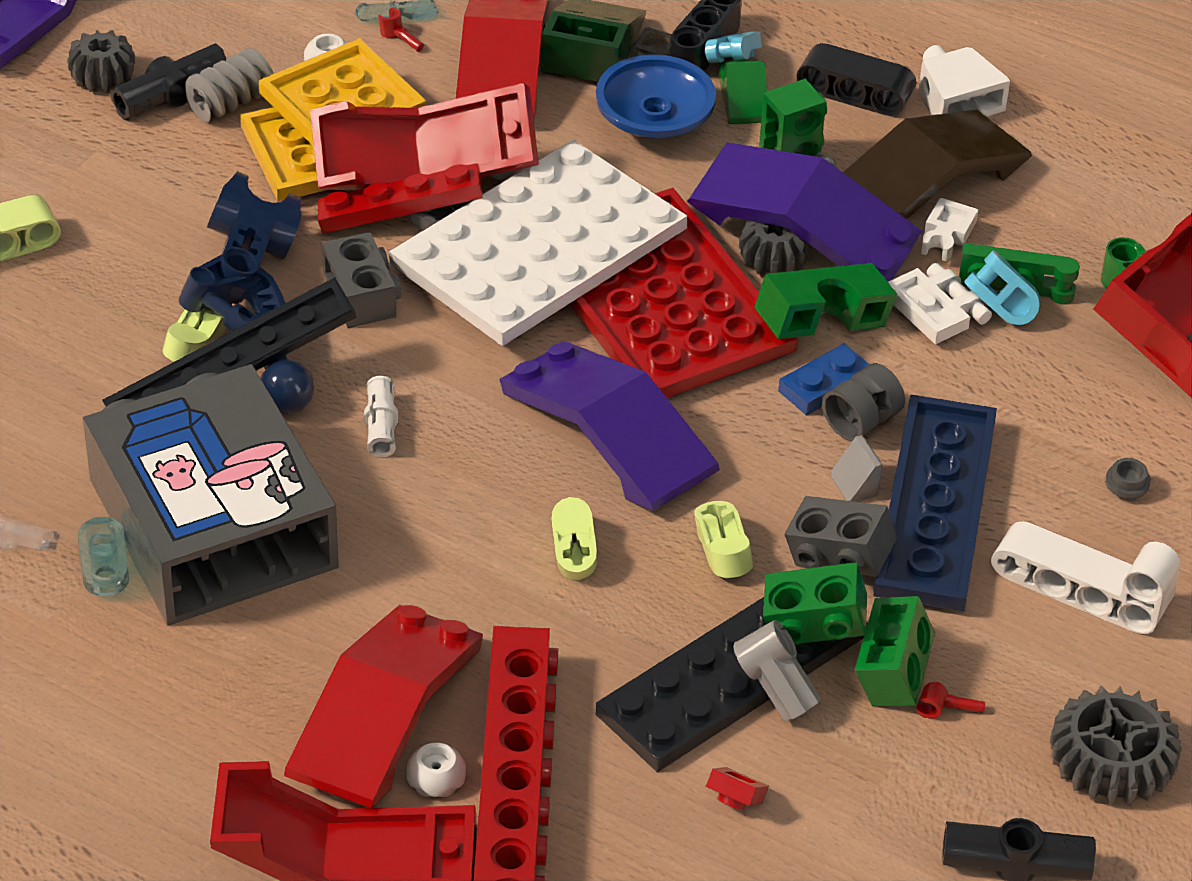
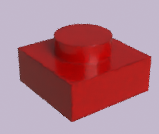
[705,767,769,810]

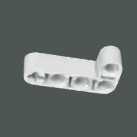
[991,521,1181,634]

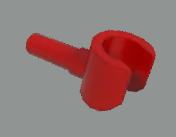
[378,8,424,52]
[916,681,985,719]

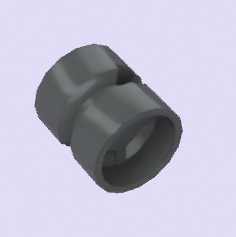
[822,363,905,441]

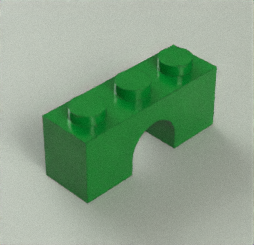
[754,263,897,339]

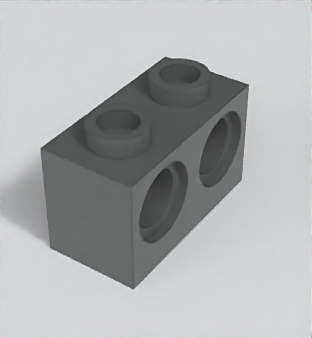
[322,232,401,328]
[784,496,898,577]

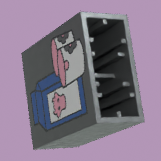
[83,364,339,626]

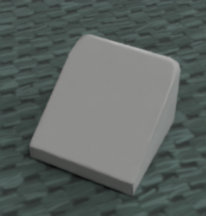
[831,435,882,502]

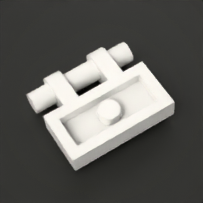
[888,263,992,345]

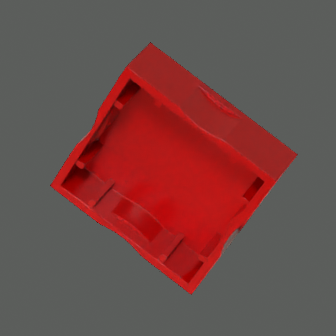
[1093,213,1192,398]

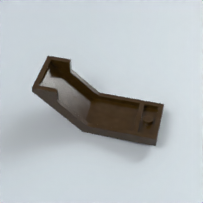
[843,109,1032,219]

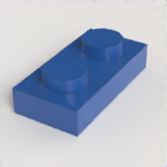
[778,343,869,416]

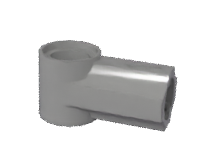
[733,620,821,722]

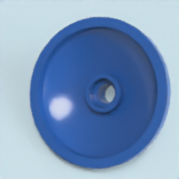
[596,55,716,139]

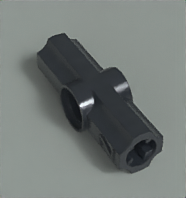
[110,43,226,120]
[942,818,1096,881]

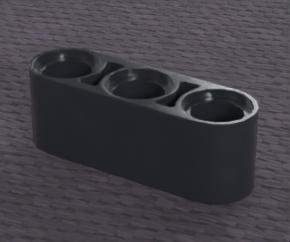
[670,0,742,71]
[796,43,917,116]

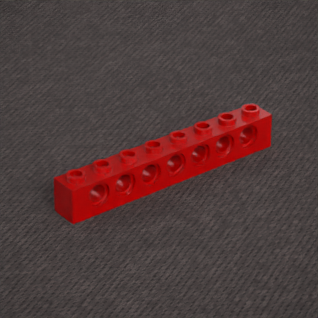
[473,626,559,881]

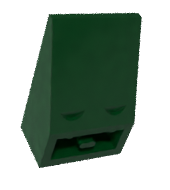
[541,0,646,82]

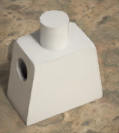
[919,45,1010,117]

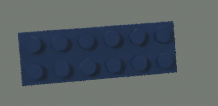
[873,394,997,611]

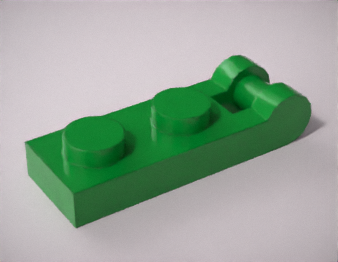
[959,243,1080,304]

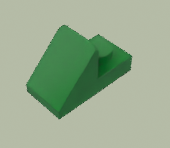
[718,60,767,124]

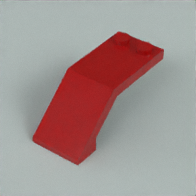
[456,0,550,118]
[310,83,539,190]
[284,604,483,809]
[210,761,477,881]

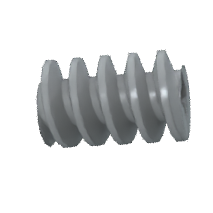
[185,48,274,123]

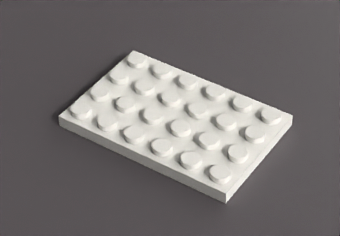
[389,140,687,346]

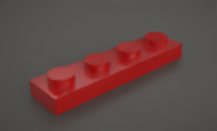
[318,163,483,234]

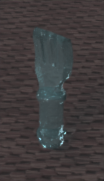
[355,0,439,21]

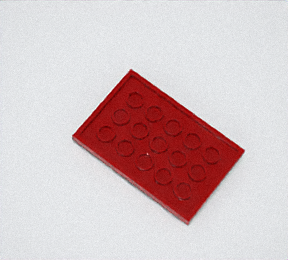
[569,188,797,398]

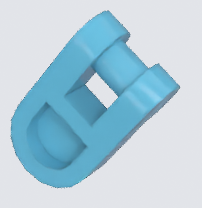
[705,31,762,63]
[964,250,1041,325]

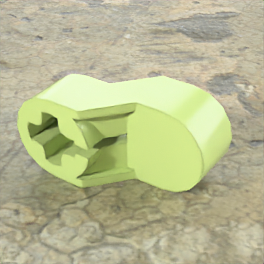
[162,308,227,362]
[551,497,597,580]
[694,501,753,578]

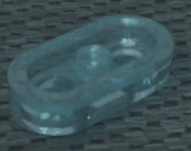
[78,517,129,596]

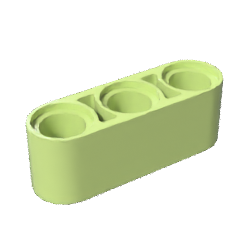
[0,195,61,261]

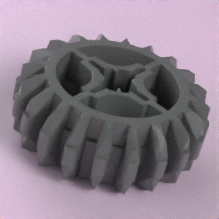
[1050,686,1182,805]

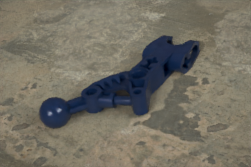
[179,171,314,415]

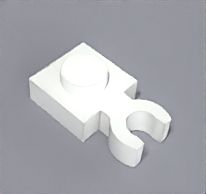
[921,197,979,262]

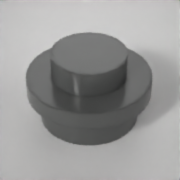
[1105,458,1151,499]

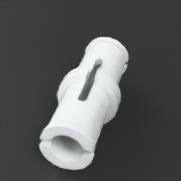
[364,376,398,458]

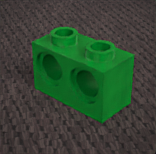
[759,79,828,156]
[763,562,867,645]
[855,596,935,706]

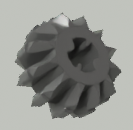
[67,30,136,93]
[739,220,810,275]

